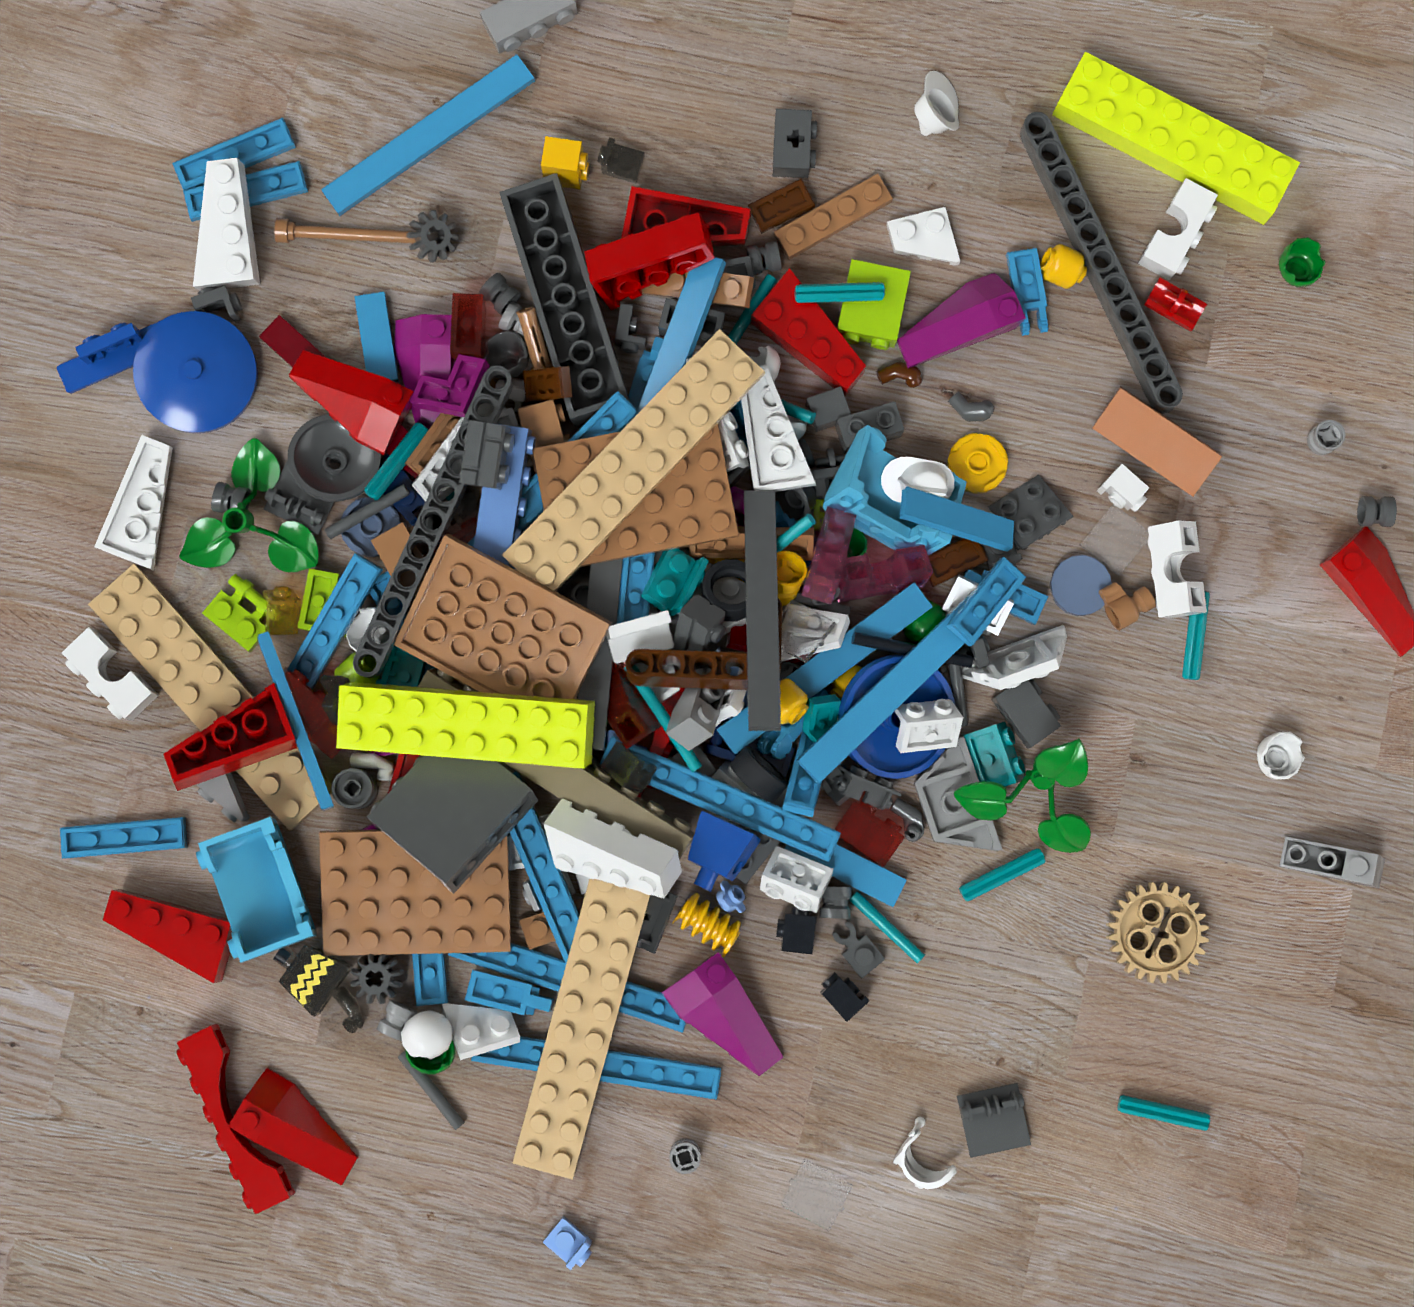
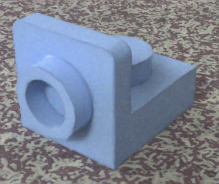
[543,1216,592,1270]

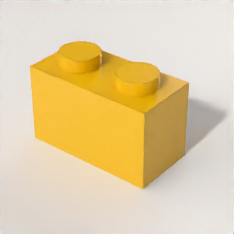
[541,136,589,190]

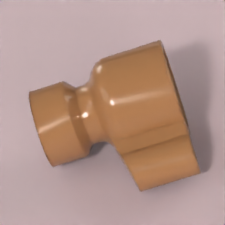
[1099,582,1156,631]

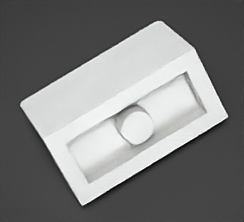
[606,610,674,663]

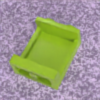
[837,259,911,350]

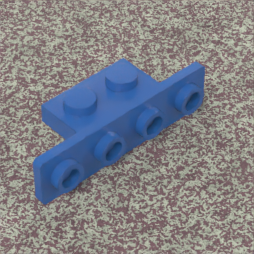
[57,321,160,394]

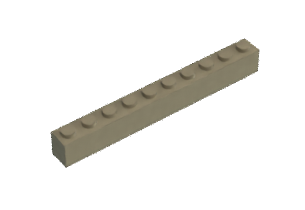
[418,668,695,860]

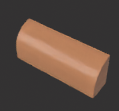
[1092,386,1222,497]

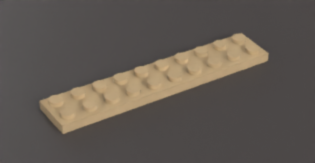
[502,329,765,592]
[88,564,332,831]
[513,879,650,1180]

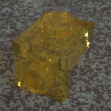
[263,586,301,635]

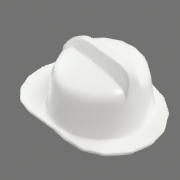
[914,71,959,136]
[881,457,954,503]

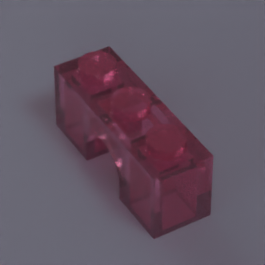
[801,506,857,605]
[832,545,933,603]

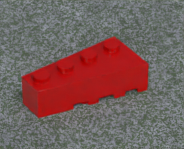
[621,186,751,246]
[584,212,715,311]
[751,268,866,396]
[163,683,297,791]
[103,889,232,984]

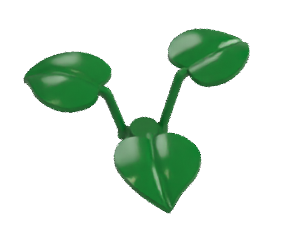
[179,438,319,572]
[954,738,1091,853]

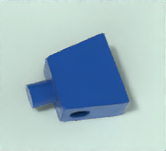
[688,811,761,892]

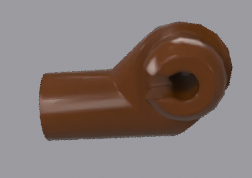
[876,362,922,388]

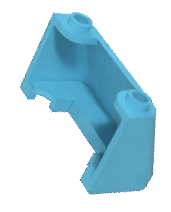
[823,425,967,559]
[196,817,317,963]

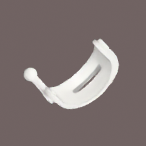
[893,1117,957,1189]

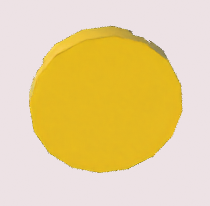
[947,433,1008,494]

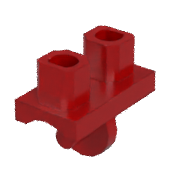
[1144,277,1207,332]

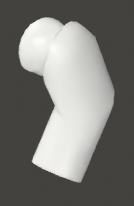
[350,753,395,781]

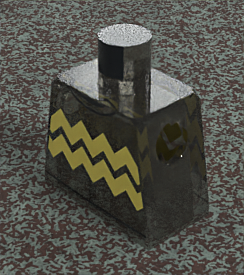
[273,944,354,1017]

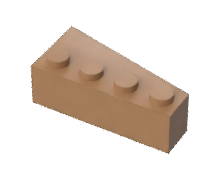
[517,399,571,474]

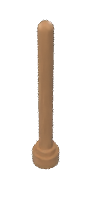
[275,218,416,243]

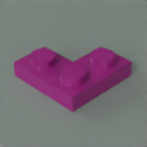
[410,354,490,417]

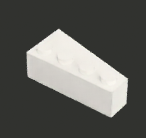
[193,158,260,291]
[544,798,682,898]

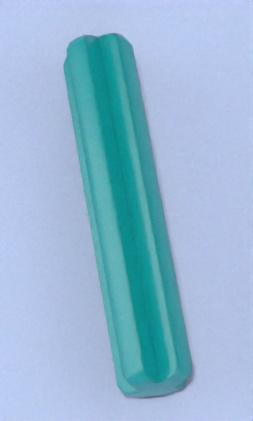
[794,282,885,303]
[364,422,428,500]
[1182,591,1210,680]
[959,848,1046,901]
[1117,1095,1210,1131]

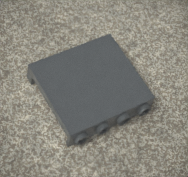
[367,755,538,894]

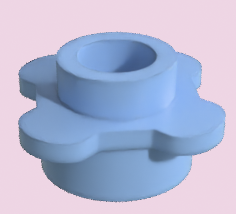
[716,880,746,913]

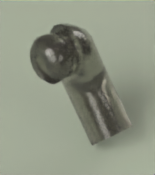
[333,986,365,1034]

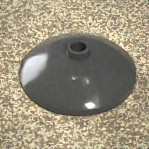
[288,414,381,502]

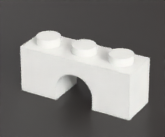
[1138,178,1218,280]
[1148,520,1207,618]
[62,627,159,721]

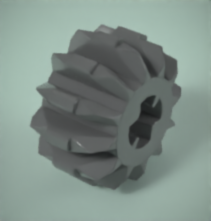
[406,210,459,263]
[350,954,403,1004]

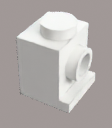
[1097,464,1149,512]

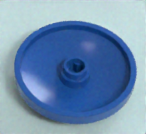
[133,311,258,433]
[838,655,955,779]

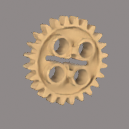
[1106,882,1209,983]

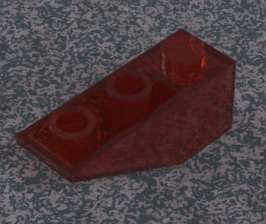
[608,662,662,749]
[283,667,341,759]

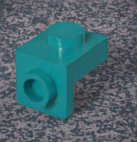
[802,694,841,743]

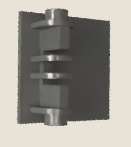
[264,460,334,535]
[988,475,1073,550]
[957,1083,1031,1158]

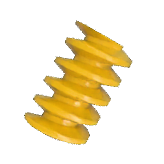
[672,893,741,958]

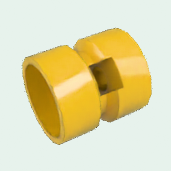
[777,551,807,606]

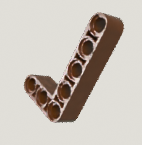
[625,598,783,690]

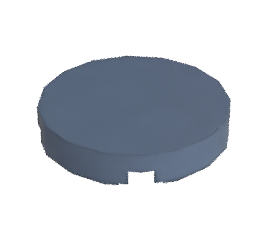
[341,497,401,558]
[1050,555,1111,616]

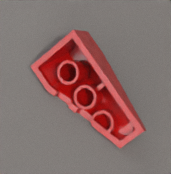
[289,350,414,455]
[1320,526,1414,657]
[228,1067,358,1186]

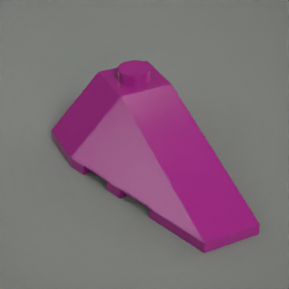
[897,273,1026,368]
[394,314,456,430]
[662,952,784,1076]

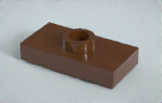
[748,178,815,234]
[523,366,572,402]
[919,538,988,587]

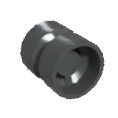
[331,768,378,810]

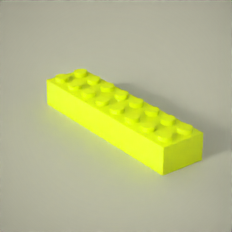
[1052,52,1300,225]
[336,682,595,769]

